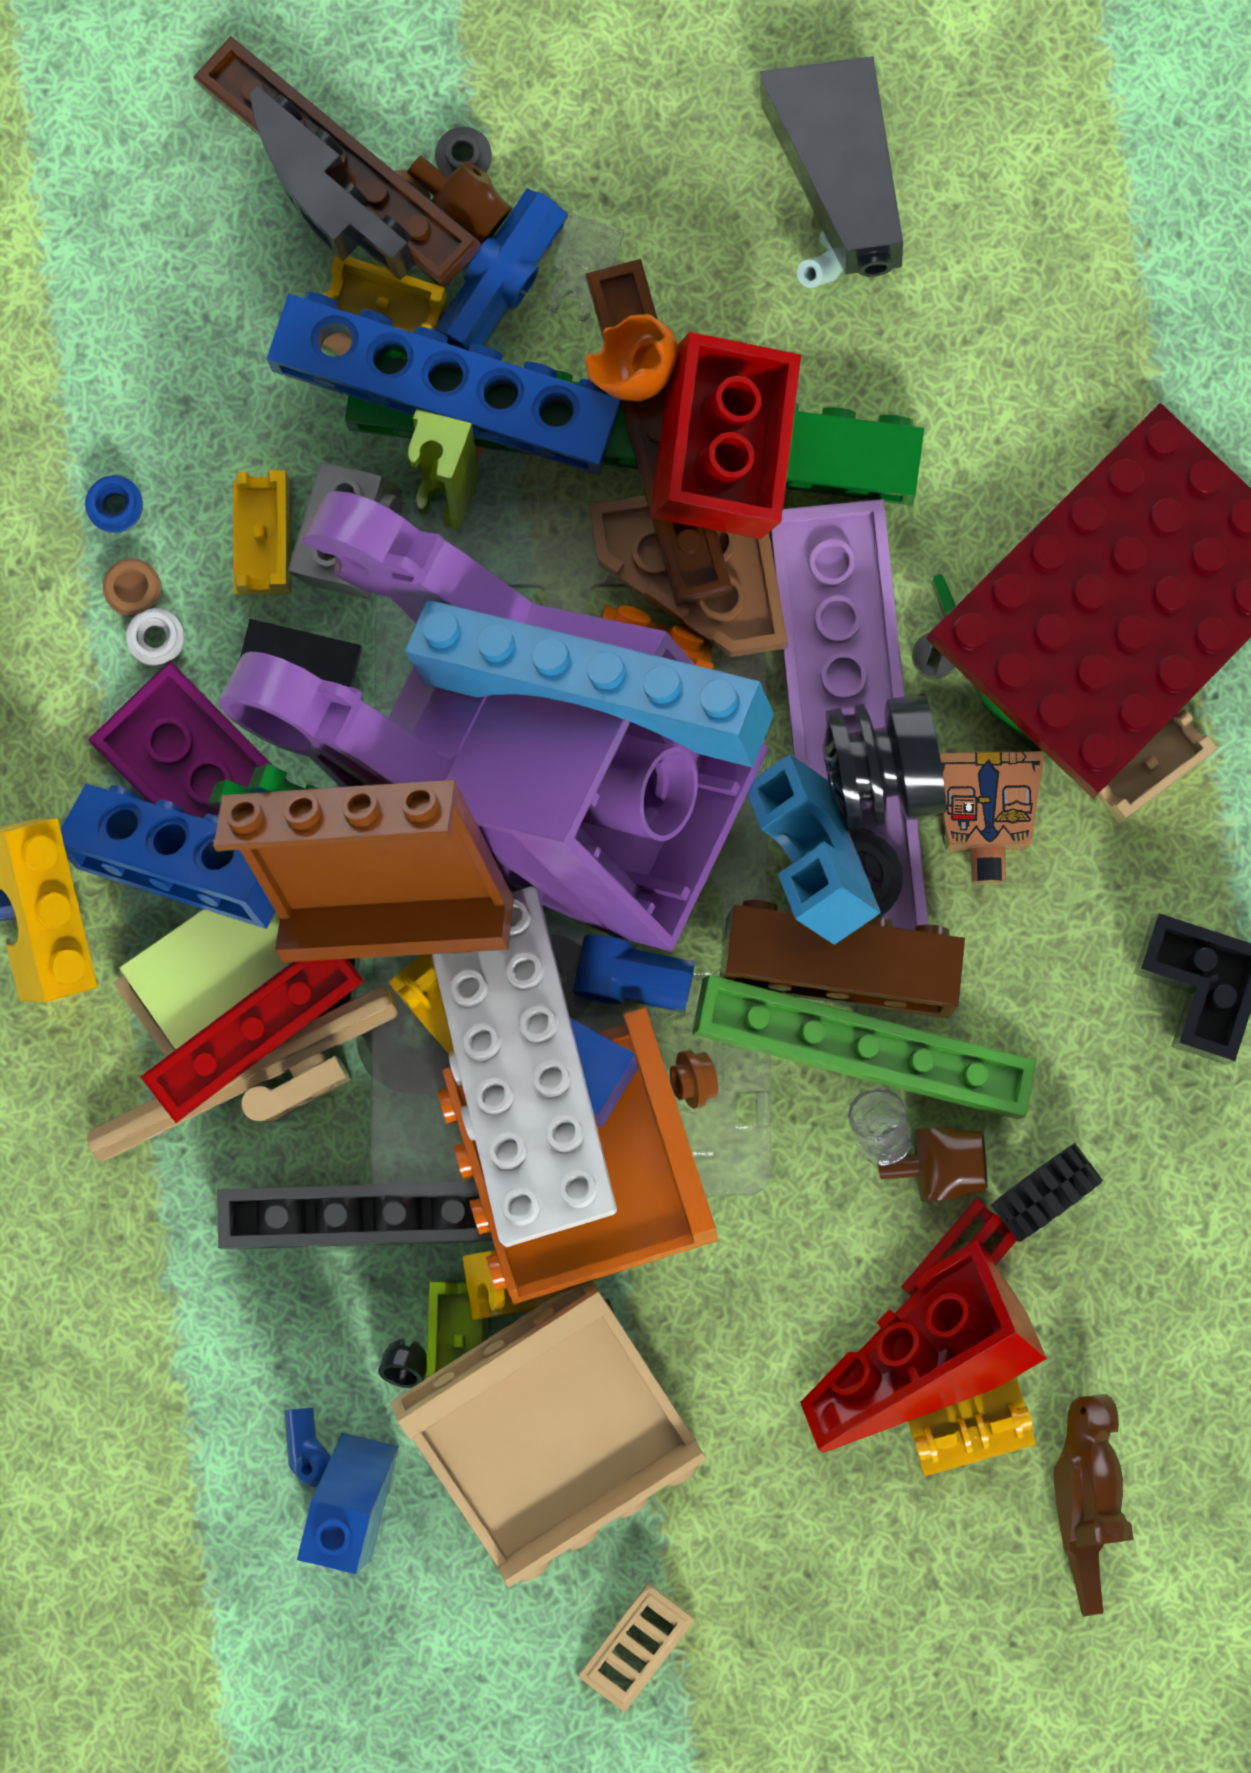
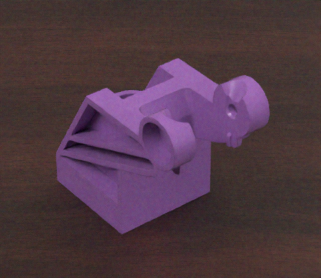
[219,491,769,952]

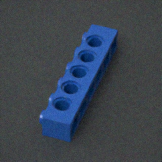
[266,292,621,476]

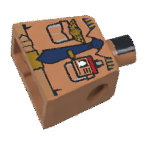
[939,751,1044,884]

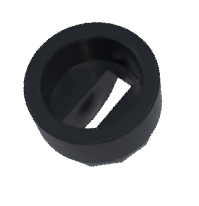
[378,1339,427,1388]

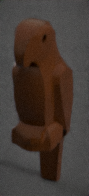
[1054,1394,1134,1617]

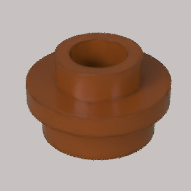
[670,1050,718,1109]

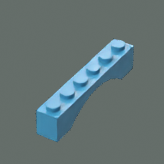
[405,599,774,768]

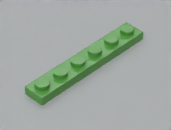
[692,975,1036,1120]

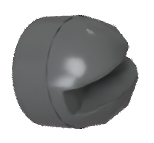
[912,633,955,679]

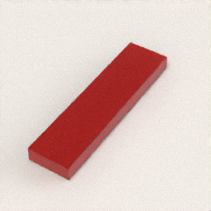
[140,959,365,1124]

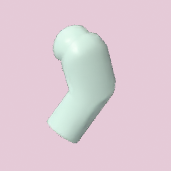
[797,231,843,288]

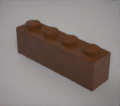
[719,900,965,1019]

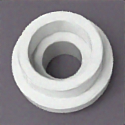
[126,608,184,666]

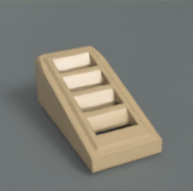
[578,1581,695,1712]

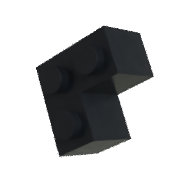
[1134,913,1251,1065]

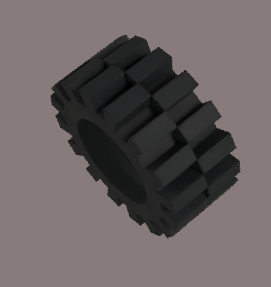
[991,1143,1103,1243]

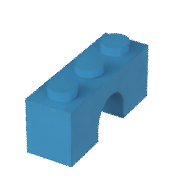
[747,754,881,945]

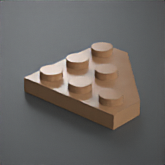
[589,495,788,657]

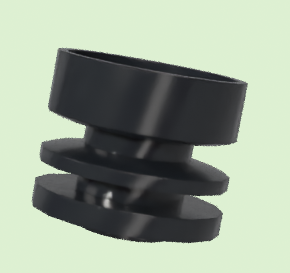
[823,693,946,831]

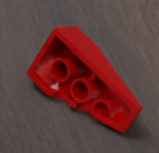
[800,1240,1047,1453]

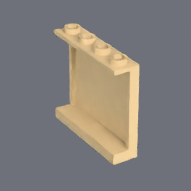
[390,1280,707,1588]

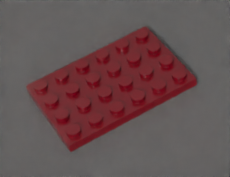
[926,403,1251,799]

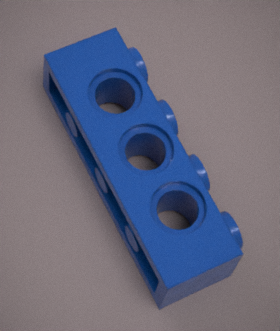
[60,783,276,929]

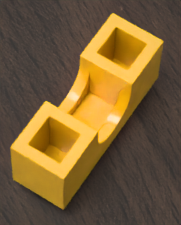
[0,818,98,1003]

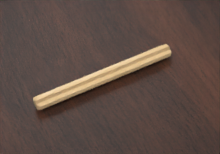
[87,986,398,1161]

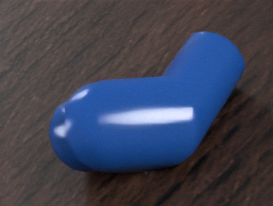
[284,1408,331,1487]

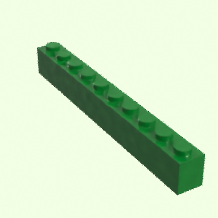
[345,350,924,506]

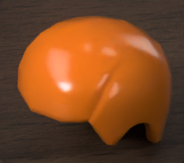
[585,314,678,402]

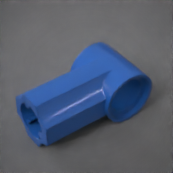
[572,934,695,1013]

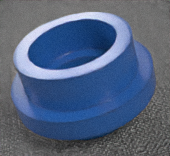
[85,475,143,533]

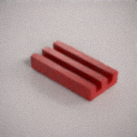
[901,1198,1017,1296]

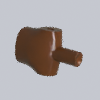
[407,155,513,245]
[879,1127,988,1202]

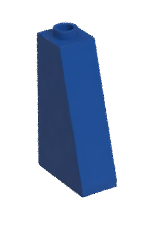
[297,1433,399,1574]

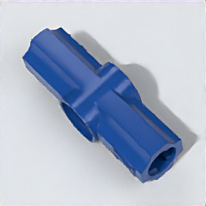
[434,188,568,350]

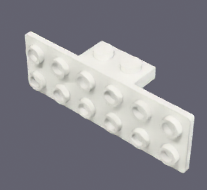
[432,887,617,1247]

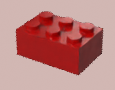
[650,332,801,539]

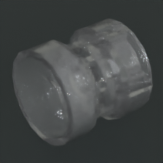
[848,1088,913,1165]

